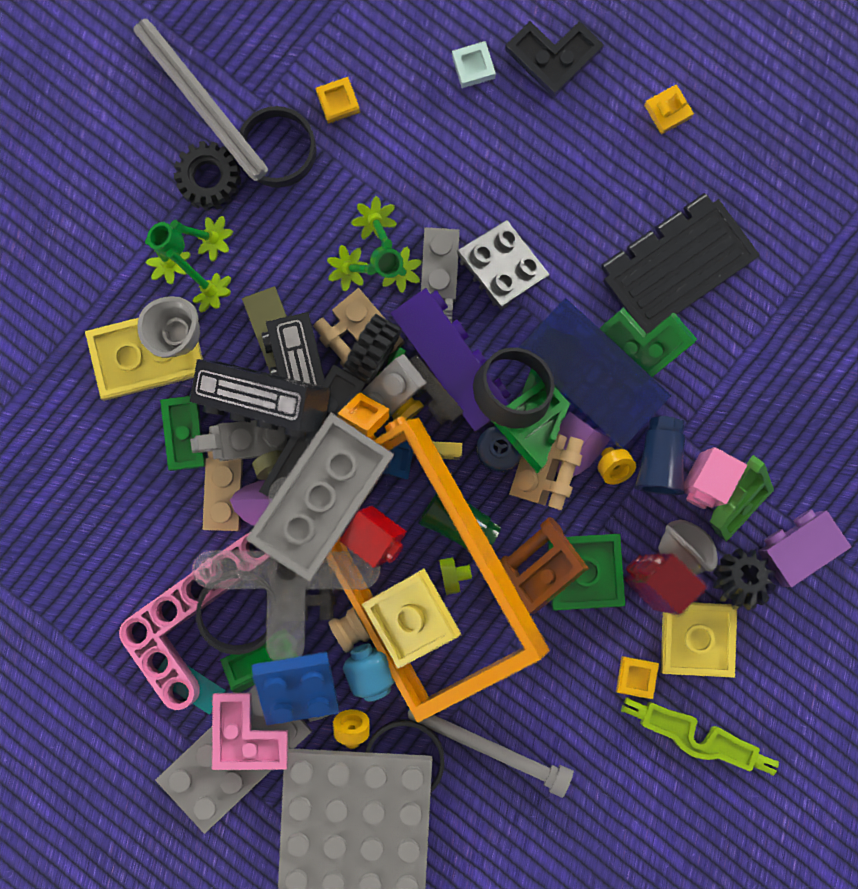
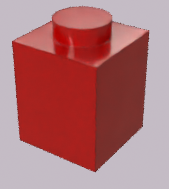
[339,505,407,568]

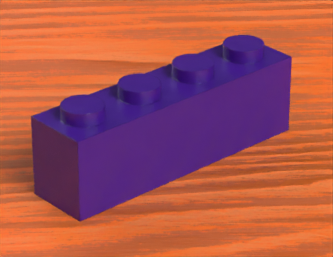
[390,288,511,431]

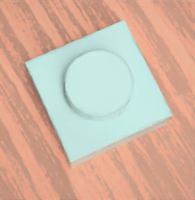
[452,41,496,88]

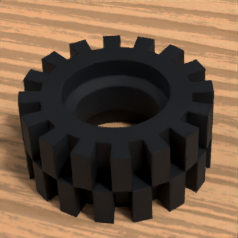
[174,141,241,211]
[343,314,402,385]

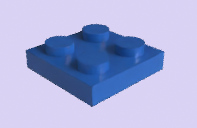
[252,652,339,726]

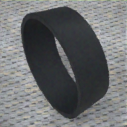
[473,348,554,428]

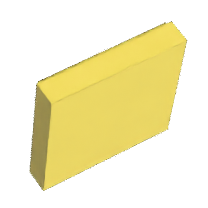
[362,569,461,669]
[661,602,737,678]

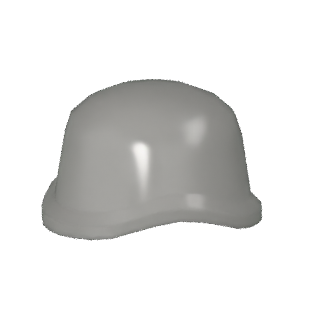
[137,296,200,358]
[658,520,718,575]

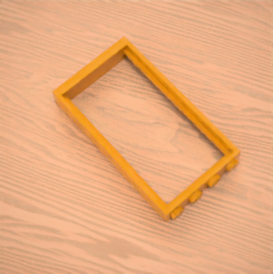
[326,416,550,723]

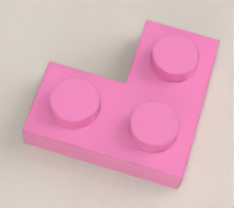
[212,693,288,770]

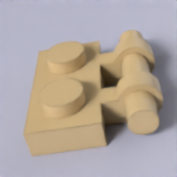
[313,288,405,368]
[509,434,584,511]

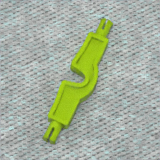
[621,697,779,776]

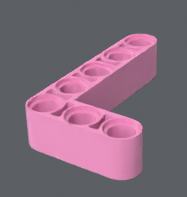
[119,532,273,710]

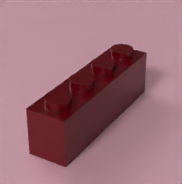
[624,553,707,616]

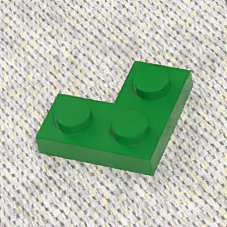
[594,307,697,386]

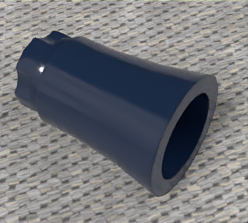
[634,416,686,495]

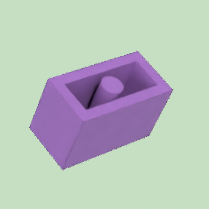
[758,509,851,587]

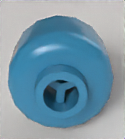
[343,644,394,702]

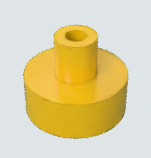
[597,447,636,485]
[333,709,370,749]

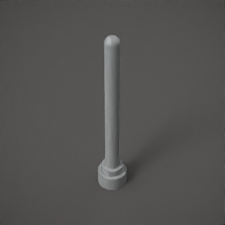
[408,709,574,798]

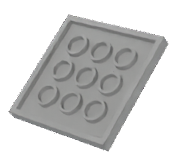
[278,748,432,889]

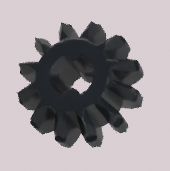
[713,548,776,611]

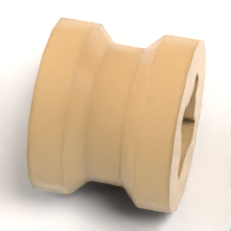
[328,607,371,653]

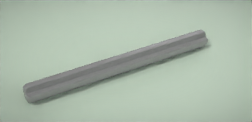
[134,19,268,181]

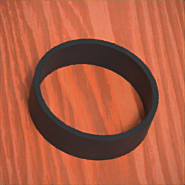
[239,106,316,188]
[196,570,279,655]
[366,719,445,794]

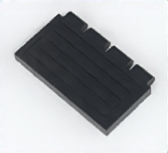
[601,193,760,334]

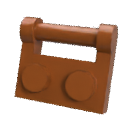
[499,517,589,614]

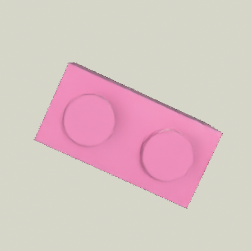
[684,447,747,509]

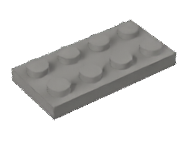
[246,413,394,582]
[155,686,313,834]

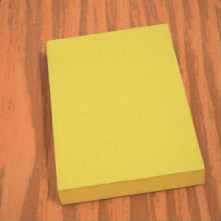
[85,318,203,401]

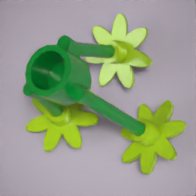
[327,196,422,293]
[145,216,233,313]

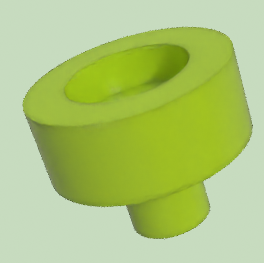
[439,557,472,595]

